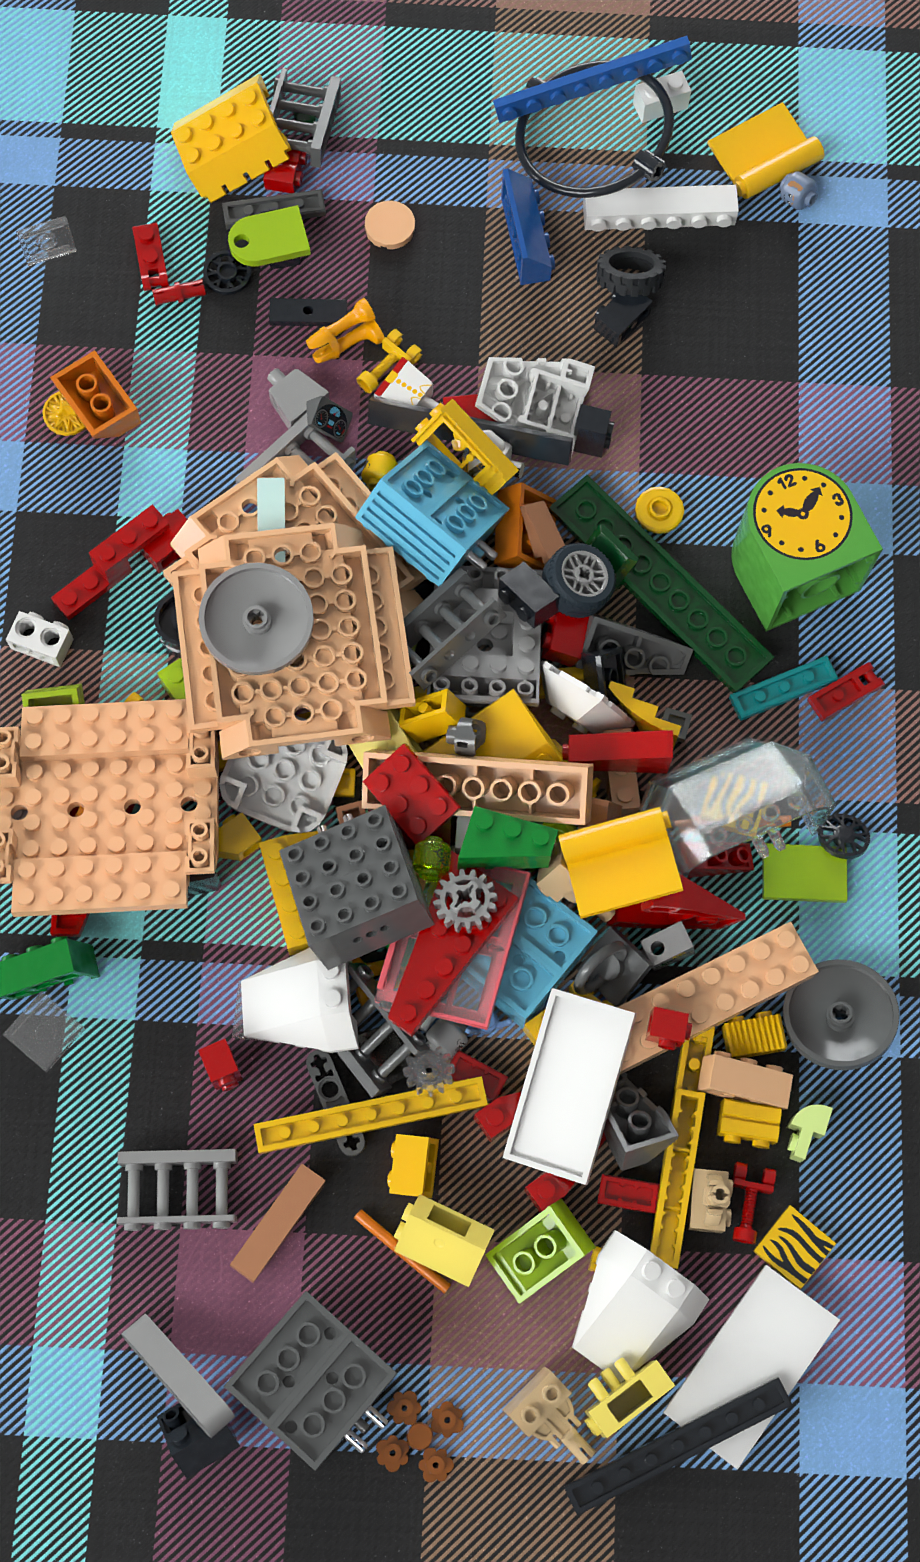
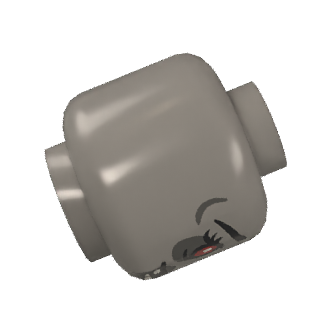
[426,1019,468,1059]

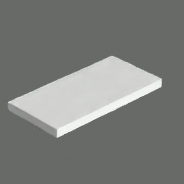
[503,988,637,1185]
[663,1265,840,1469]

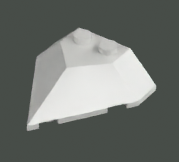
[540,660,636,734]

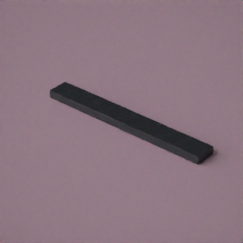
[368,397,573,466]
[564,1376,793,1516]

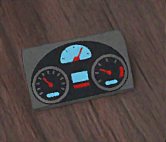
[306,396,353,443]

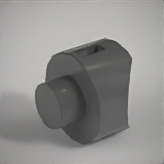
[446,717,486,756]

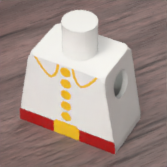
[374,357,439,409]

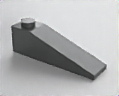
[575,614,693,675]
[603,1072,679,1171]

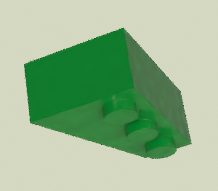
[457,806,558,870]
[0,936,100,1000]

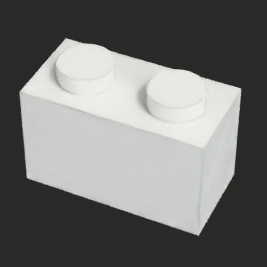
[633,71,691,123]

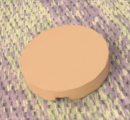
[365,201,415,249]

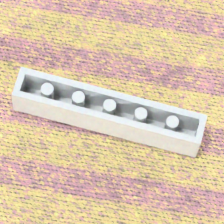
[583,185,739,231]

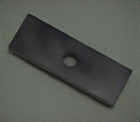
[269,298,348,327]

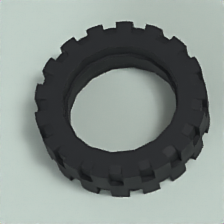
[596,246,666,297]

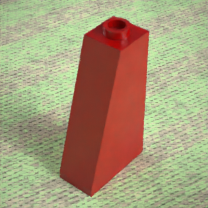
[562,730,673,774]

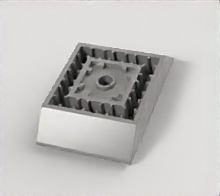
[427,566,543,706]

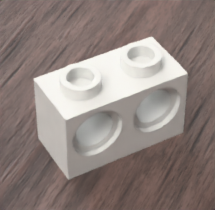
[6,611,73,667]

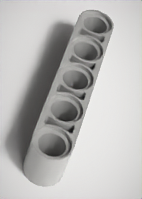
[121,1314,235,1438]

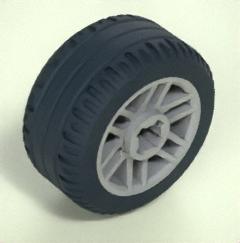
[541,543,616,618]

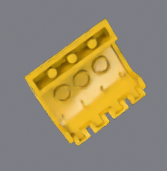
[171,74,291,203]

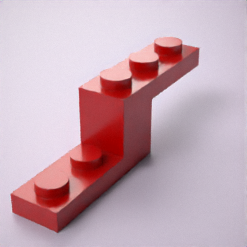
[51,504,170,620]

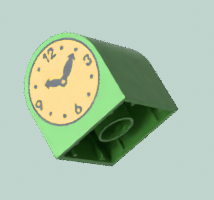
[732,463,883,631]

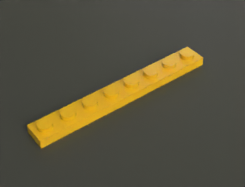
[253,1076,488,1154]

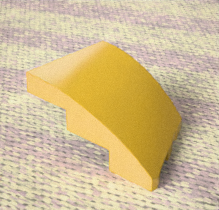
[609,681,681,749]

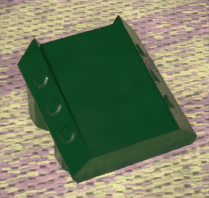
[585,524,638,592]

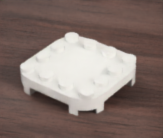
[219,715,348,834]

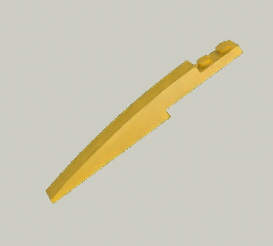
[650,1027,715,1269]

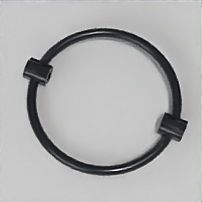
[515,60,674,198]

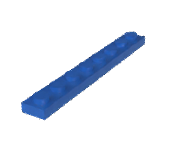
[493,36,692,123]

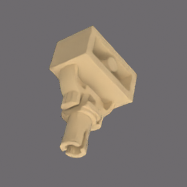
[536,841,616,923]
[687,1168,733,1233]
[502,1366,596,1465]

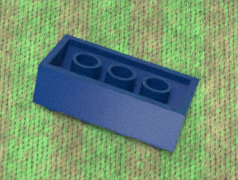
[501,168,555,285]

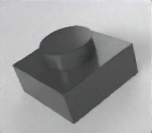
[662,707,692,743]

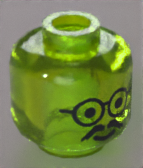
[412,836,452,881]

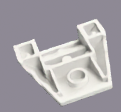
[241,948,359,1053]
[572,1230,709,1383]

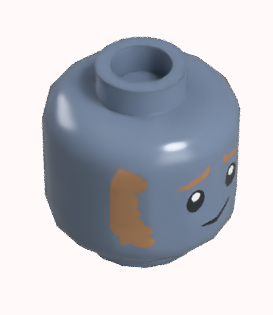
[779,171,818,210]

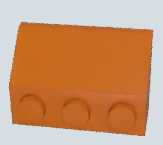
[50,350,141,439]
[494,482,557,570]

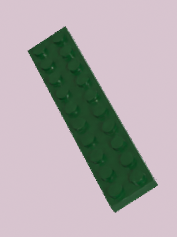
[549,475,774,693]

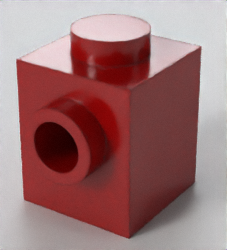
[645,1006,692,1050]

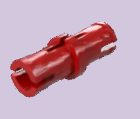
[152,279,206,306]

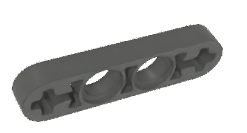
[306,1050,365,1157]

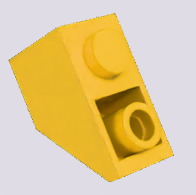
[218,812,262,861]

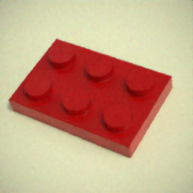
[362,743,461,846]

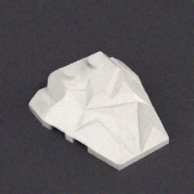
[475,357,595,457]

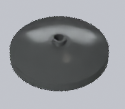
[783,959,899,1070]

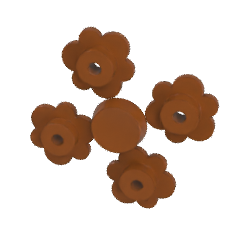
[376,1391,464,1483]

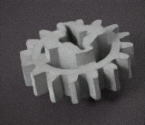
[433,869,498,933]

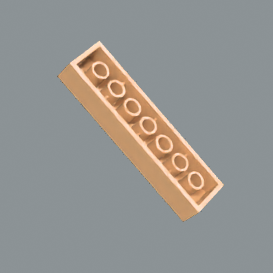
[362,749,594,825]
[617,921,819,1075]

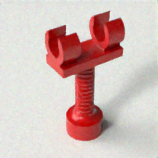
[732,1162,776,1244]

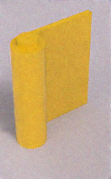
[707,102,825,199]
[558,807,684,919]

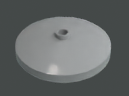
[199,563,314,675]

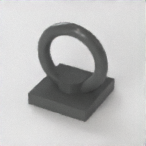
[573,927,654,1007]

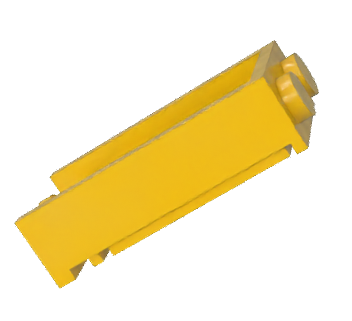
[411,399,519,496]

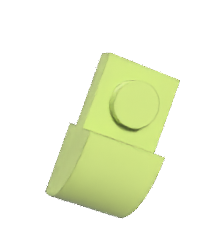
[786,1104,833,1162]

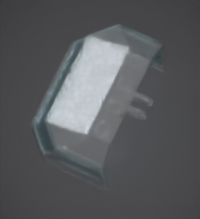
[638,737,837,878]

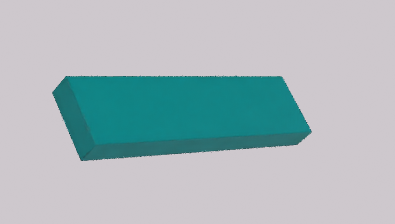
[729,655,839,721]

